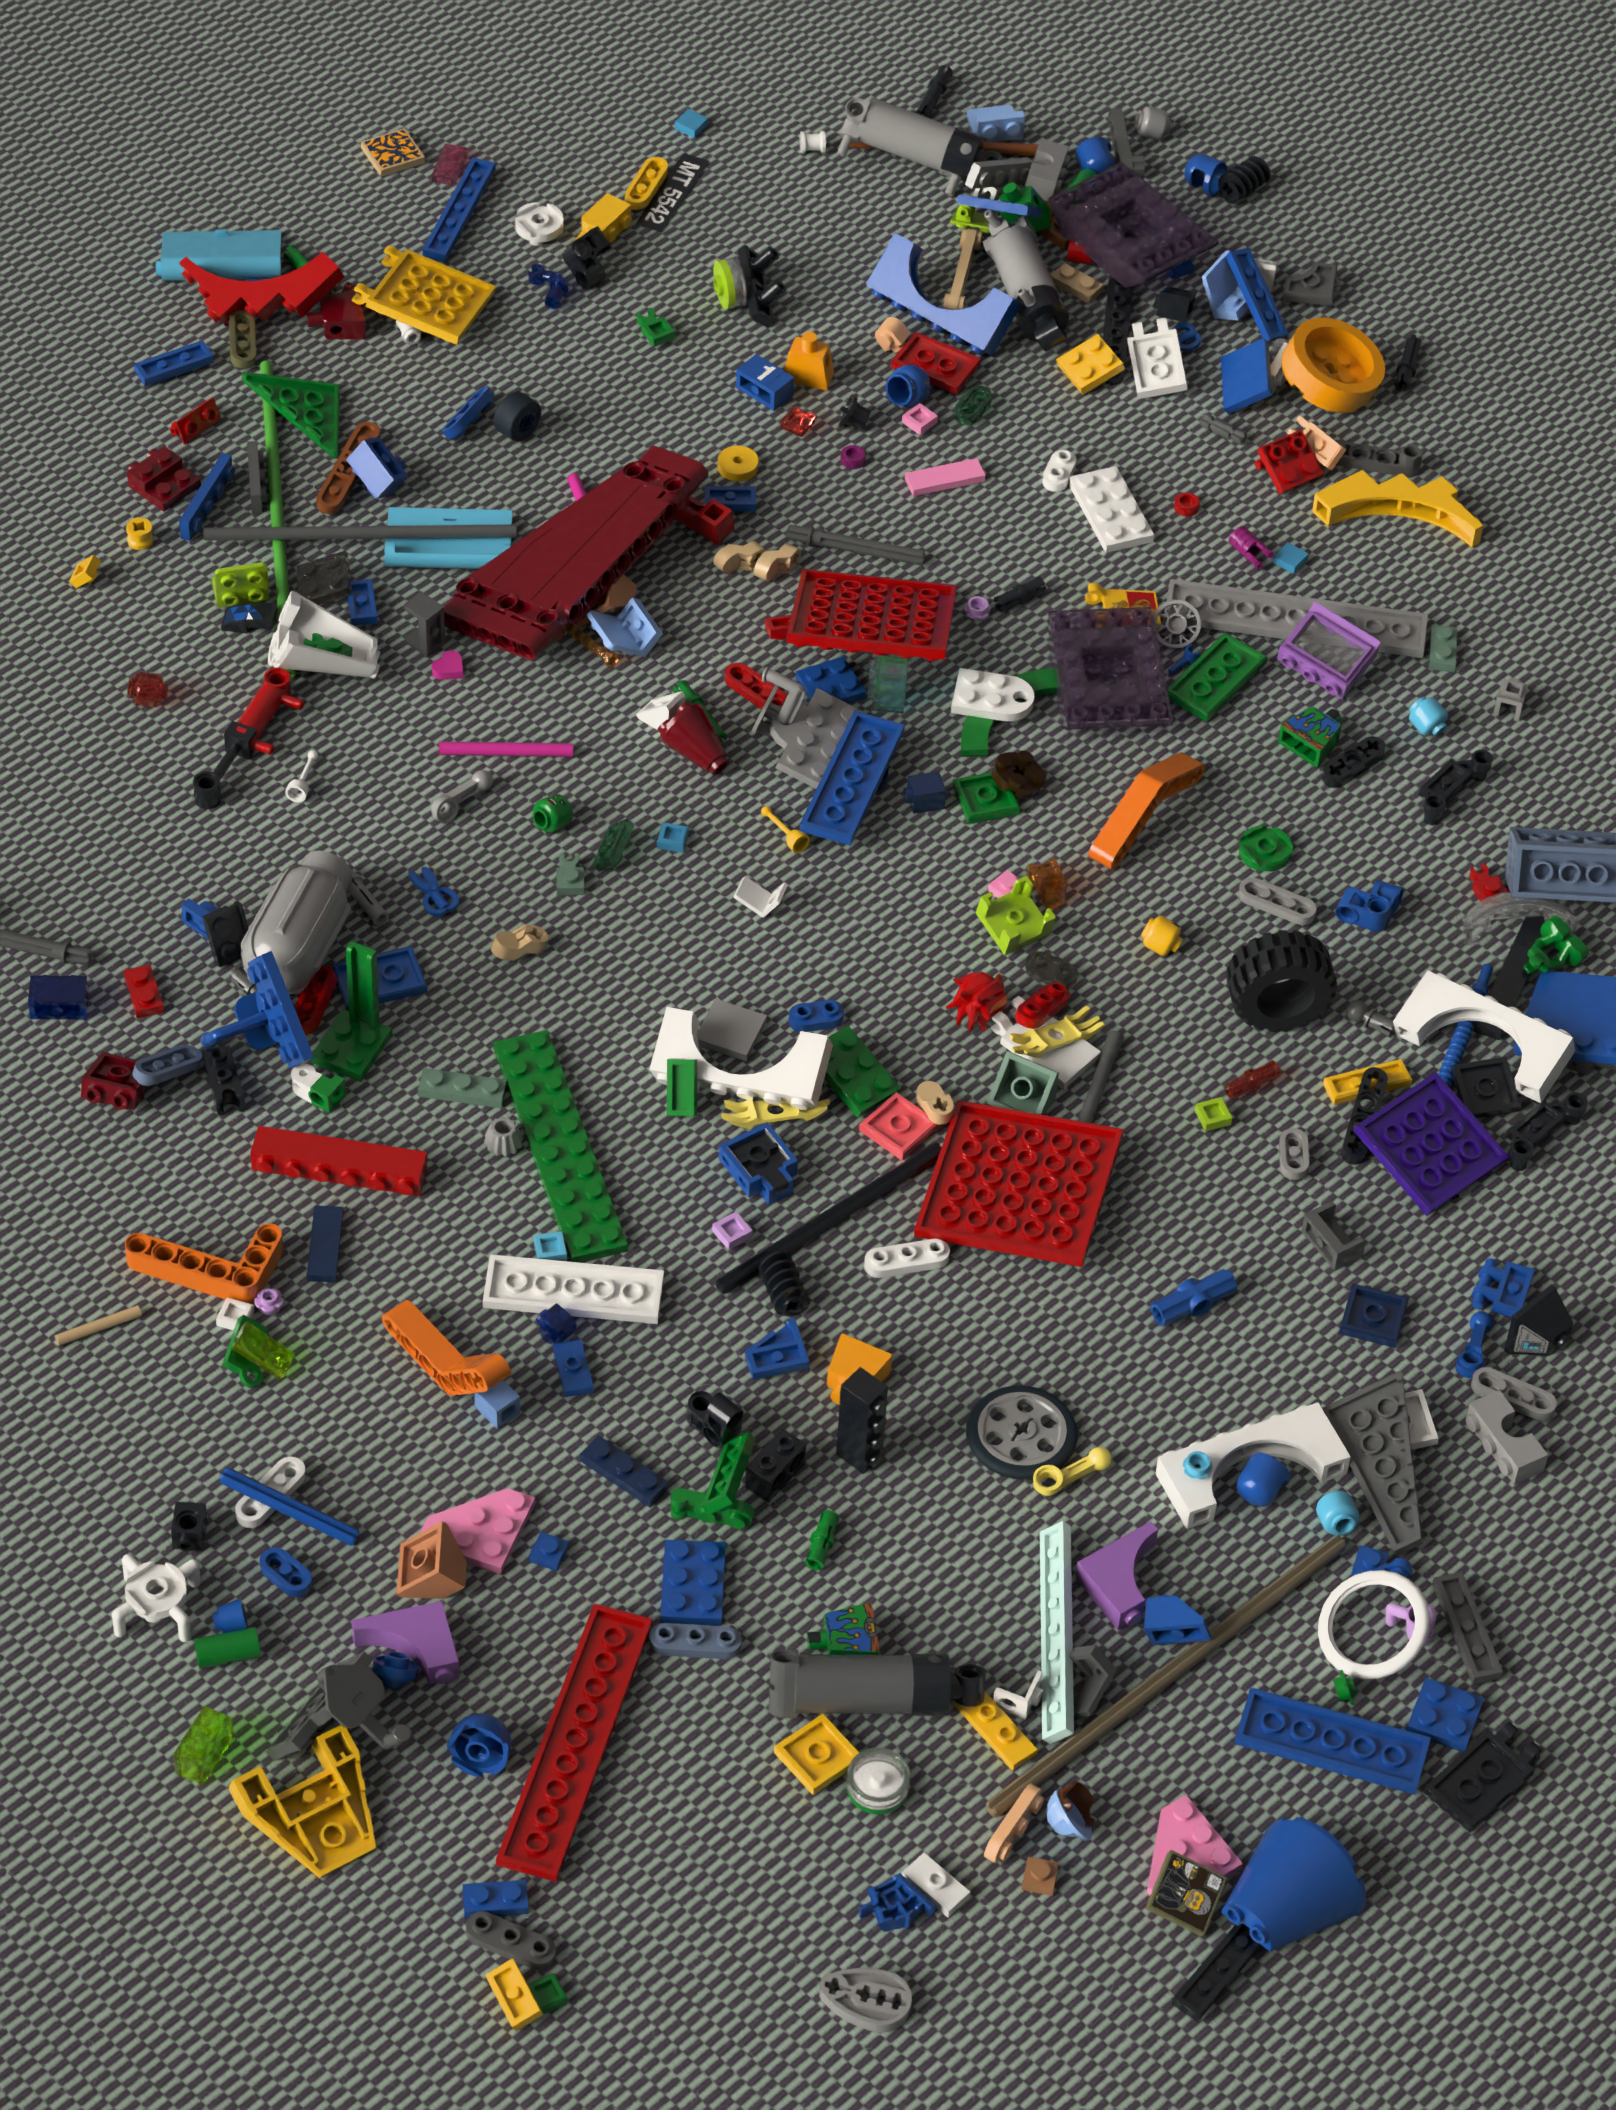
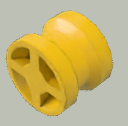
[126,517,153,550]

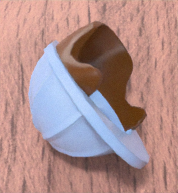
[1047,1782,1095,1841]

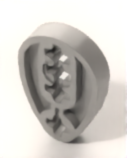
[819,1968,912,2033]

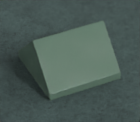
[987,1051,1059,1115]

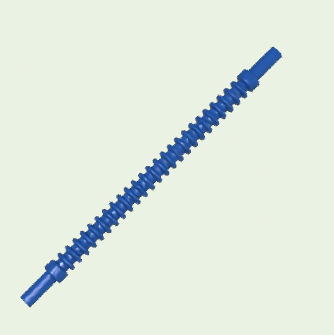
[1438,964,1493,1089]

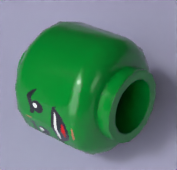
[532,794,573,833]

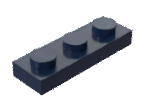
[580,1435,669,1508]

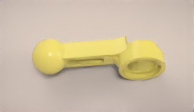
[1033,1447,1112,1496]

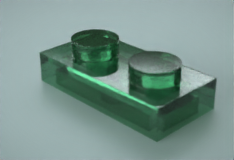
[592,818,634,872]

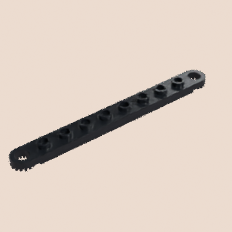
[1103,212,1139,385]

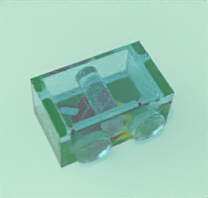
[868,655,909,714]

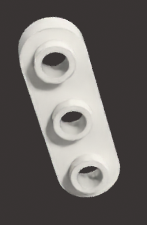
[864,1239,950,1278]
[235,1457,306,1528]

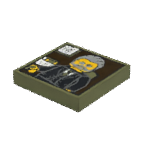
[1145,1850,1227,1936]

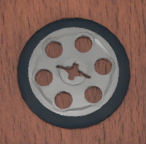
[966,1385,1078,1480]

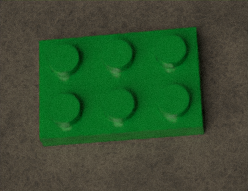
[824,1025,901,1118]

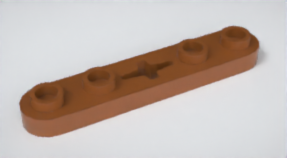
[316,422,381,514]

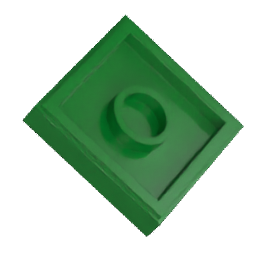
[952,772,1020,825]

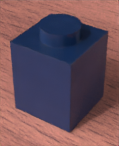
[903,771,946,814]

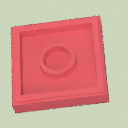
[859,1092,939,1160]

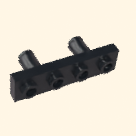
[738,244,786,328]

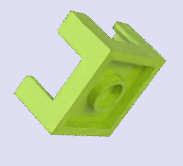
[976,875,1056,956]

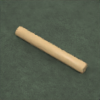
[55,1305,142,1346]

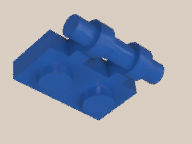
[1472,1258,1535,1317]

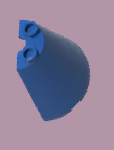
[1221,1817,1366,1951]

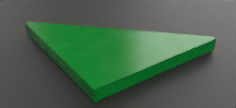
[242,372,340,459]

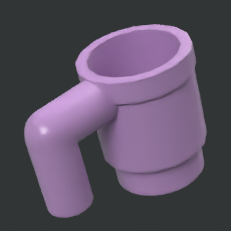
[1385,1603,1436,1646]

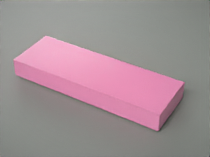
[905,458,986,496]

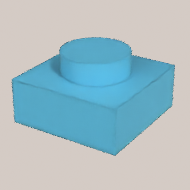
[533,1231,567,1261]

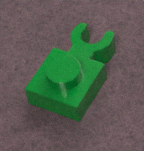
[637,308,676,347]
[304,633,353,657]

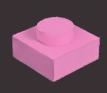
[902,403,938,435]
[988,870,1019,898]

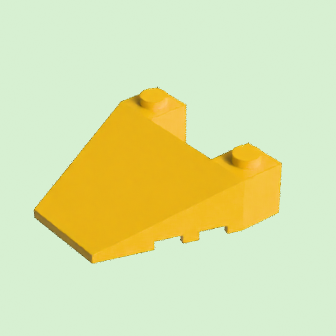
[228,1725,376,1878]

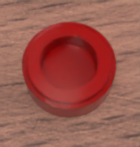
[1174,492,1200,517]

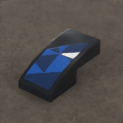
[221,603,278,634]

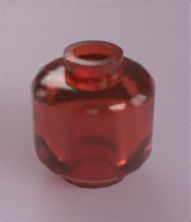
[127,671,168,708]

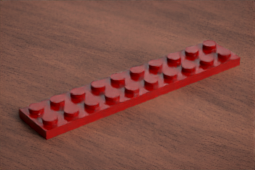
[496,1603,653,1882]

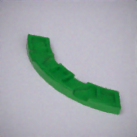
[961,668,1057,757]

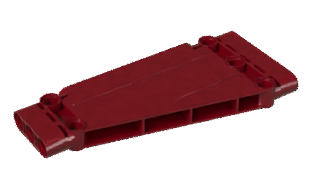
[444,446,708,661]

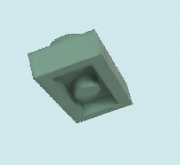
[1428,625,1457,672]

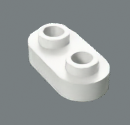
[1043,450,1076,492]

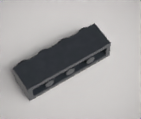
[836,1367,888,1474]

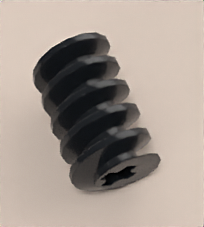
[1218,156,1271,204]
[759,1250,811,1317]

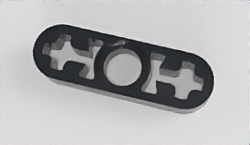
[1322,736,1385,788]

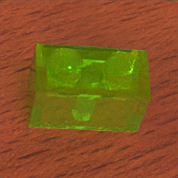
[173,1706,234,1786]

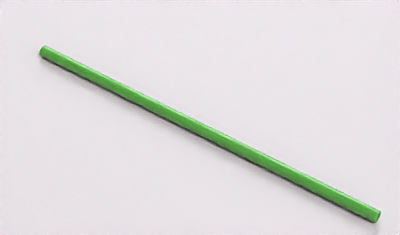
[260,361,295,679]

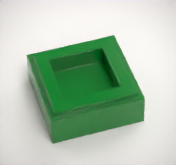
[528,1973,568,2014]

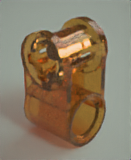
[1026,857,1067,909]

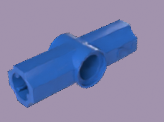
[1150,1268,1237,1327]

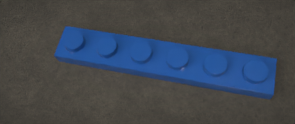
[422,157,496,262]

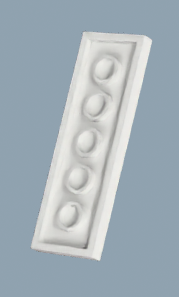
[483,1254,664,1324]

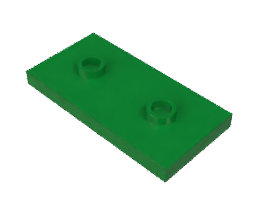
[1164,633,1268,722]

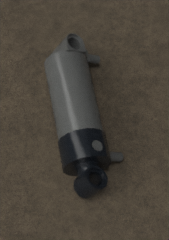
[769,1649,986,1718]

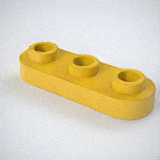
[625,157,668,210]

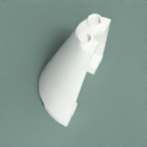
[268,590,380,679]

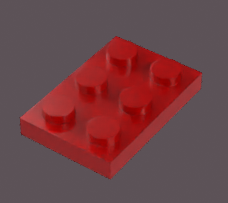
[891,332,981,395]

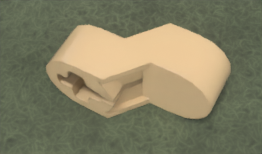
[713,541,766,574]
[754,543,801,581]
[491,924,548,961]
[916,1081,954,1125]

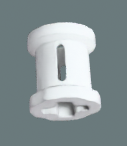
[800,131,826,153]

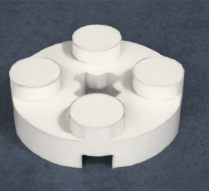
[515,202,563,246]

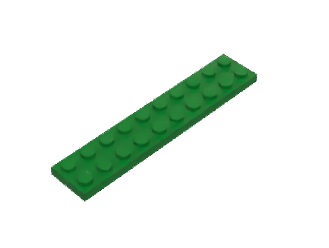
[493,1030,628,1263]

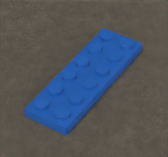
[800,710,905,846]
[1234,1687,1431,1795]

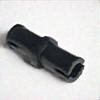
[994,576,1046,612]

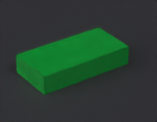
[667,1058,697,1116]

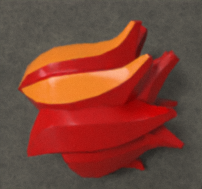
[946,971,1007,1032]

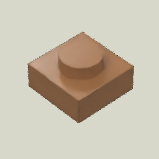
[1022,1857,1059,1896]

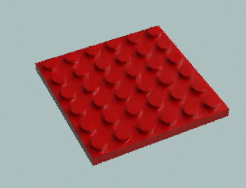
[786,569,957,661]
[914,1100,1123,1267]

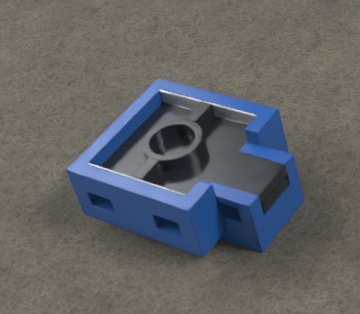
[719,1122,798,1205]

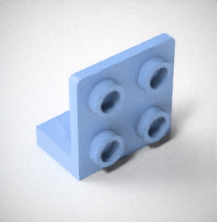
[1202,251,1249,321]

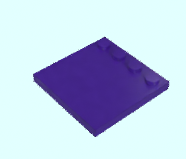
[1353,1072,1509,1216]

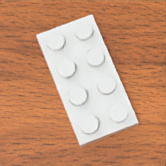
[1068,466,1154,553]

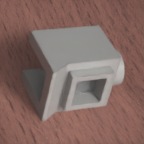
[1493,678,1528,722]

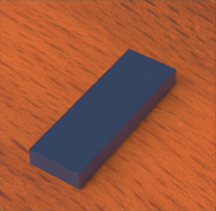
[307,1206,344,1282]

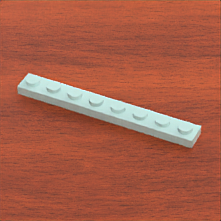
[1040,1521,1074,1744]

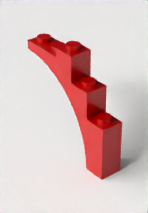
[179,251,345,327]

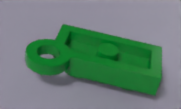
[222,1315,268,1388]

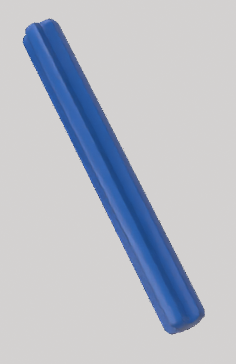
[219,1467,360,1546]

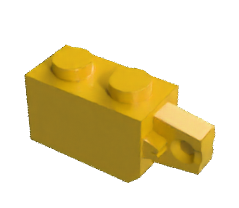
[576,193,632,243]

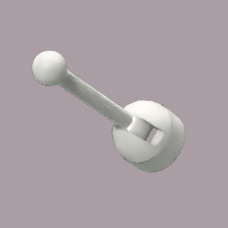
[285,750,318,802]

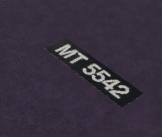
[635,153,709,233]

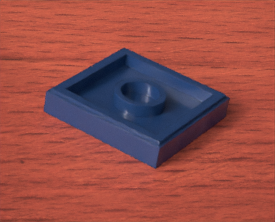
[1339,1283,1409,1348]

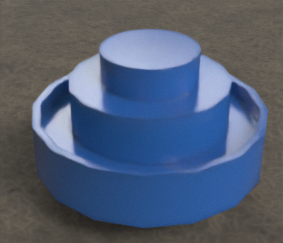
[372,1651,419,1688]

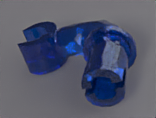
[528,264,569,309]

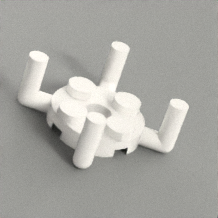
[112,1554,201,1642]

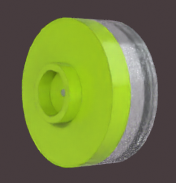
[713,257,747,310]

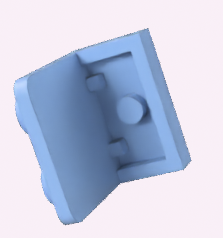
[966,105,1025,142]
[587,598,663,657]

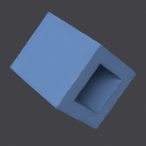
[474,1380,520,1429]

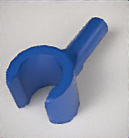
[1168,644,1201,674]

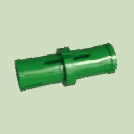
[805,1510,840,1570]

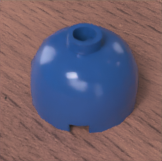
[447,1713,512,1777]

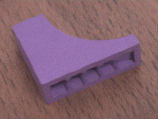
[1075,1521,1158,1630]
[351,1601,459,1685]

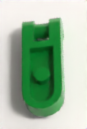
[670,1488,755,1529]

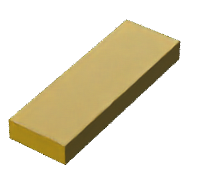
[1323,1059,1412,1105]

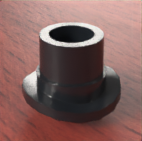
[838,394,871,430]

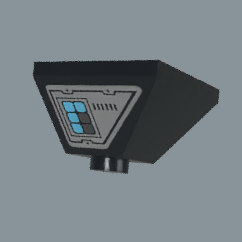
[1504,1284,1573,1356]

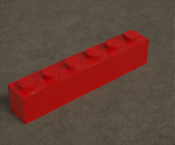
[250,1126,428,1196]

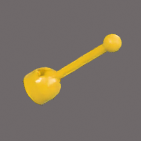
[761,806,810,853]

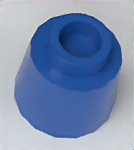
[212,1598,248,1633]

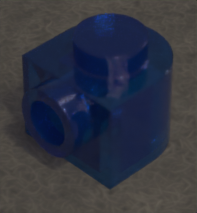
[536,1303,577,1344]

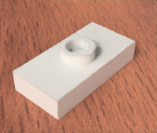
[902,1853,970,1918]

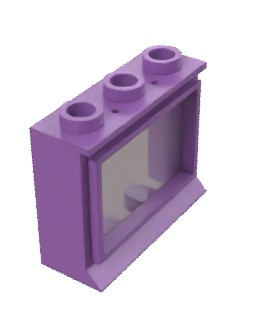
[1277,601,1381,700]

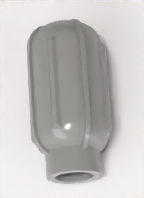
[241,850,352,995]

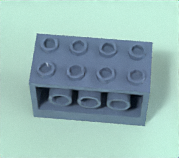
[1505,827,1616,903]

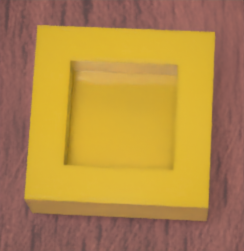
[69,555,101,588]

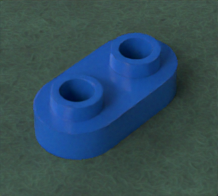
[788,1000,844,1032]
[260,1547,312,1597]

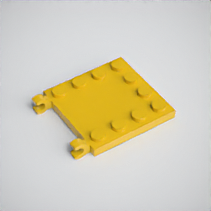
[352,246,496,345]

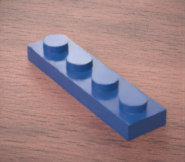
[1225,248,1289,343]
[179,453,235,541]

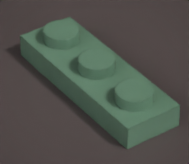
[418,1068,507,1109]

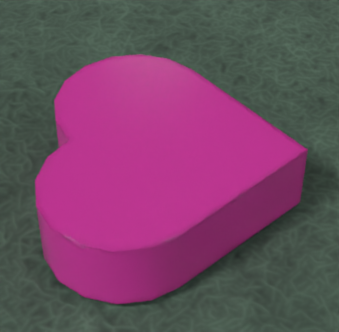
[432,650,463,680]

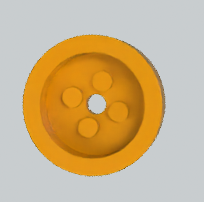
[1281,317,1385,413]

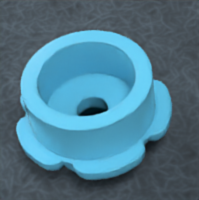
[1183,1451,1213,1480]

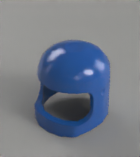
[1075,137,1115,181]
[1184,154,1227,198]
[1237,1453,1292,1507]

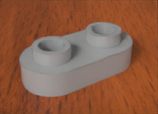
[1279,1128,1309,1180]

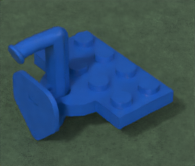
[201,951,314,1068]

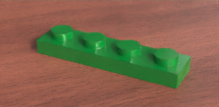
[701,1431,756,1515]

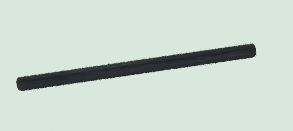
[716,1142,942,1294]

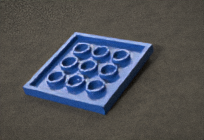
[1513,971,1616,1065]

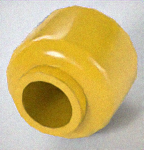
[1141,916,1183,956]

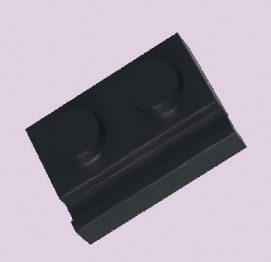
[202,901,249,967]

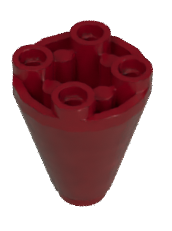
[657,701,729,776]

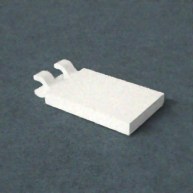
[1127,318,1188,399]
[991,996,1101,1090]

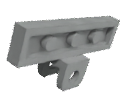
[965,157,1033,200]

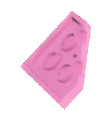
[420,1488,535,1575]
[1147,1795,1243,1895]

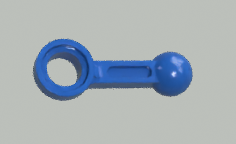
[1455,1311,1493,1378]

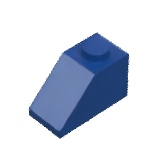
[1144,1595,1212,1645]

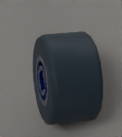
[494,391,541,442]

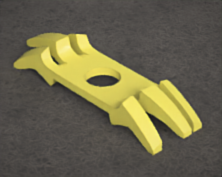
[1010,1006,1105,1058]
[721,1089,830,1129]

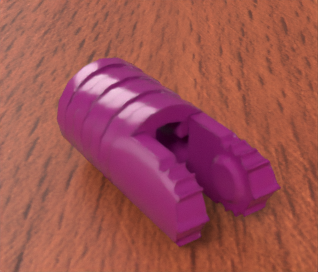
[1229,526,1275,570]

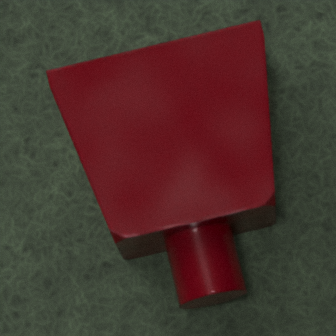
[306,289,366,340]

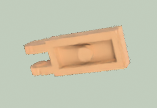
[1287,416,1347,470]

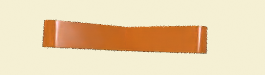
[1088,752,1205,870]
[381,1300,511,1396]

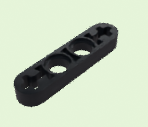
[1341,1067,1388,1165]

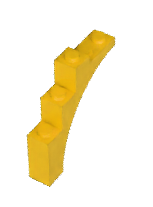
[1312,470,1483,547]

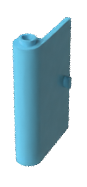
[156,229,281,281]
[384,507,512,569]

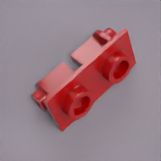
[170,397,222,444]

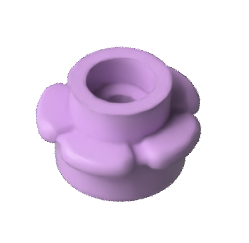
[965,596,990,620]
[254,1288,284,1315]

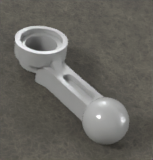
[431,770,493,824]

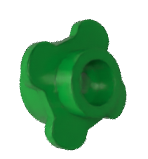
[1333,1669,1357,1705]

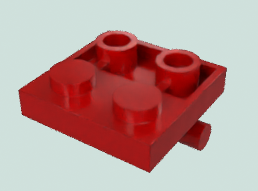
[1255,429,1324,495]

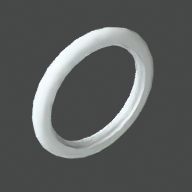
[1318,1570,1430,1679]

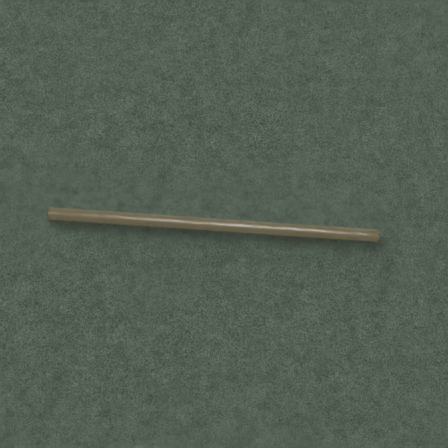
[985,1535,1346,1818]

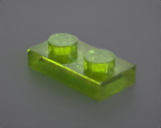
[232,1322,295,1380]

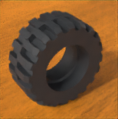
[1226,930,1337,1032]

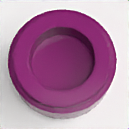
[840,445,866,469]

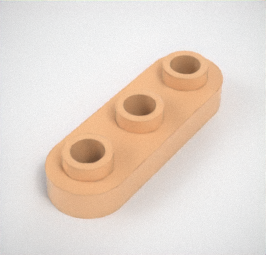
[984,1783,1045,1863]

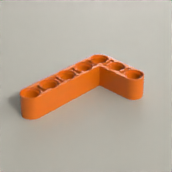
[124,1223,283,1304]

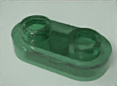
[954,385,992,425]

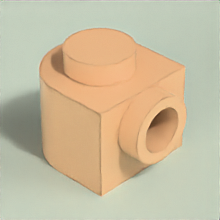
[875,317,911,353]

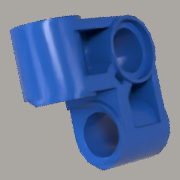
[1335,879,1404,932]

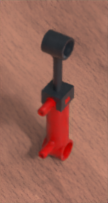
[193,668,304,809]

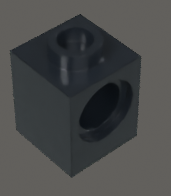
[171,1502,208,1552]

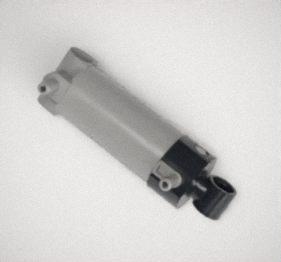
[837,97,1003,197]
[983,210,1069,352]

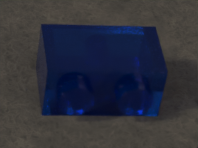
[28,975,89,1020]

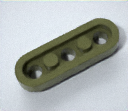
[229,310,256,369]

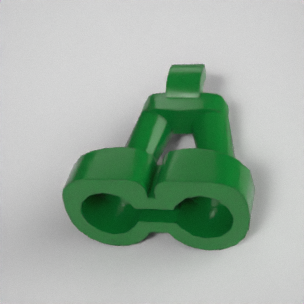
[1523,916,1589,974]

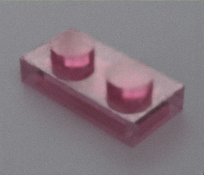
[432,143,468,186]

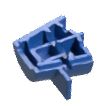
[859,1873,937,1932]

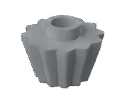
[484,1117,523,1157]

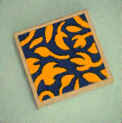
[361,128,425,177]

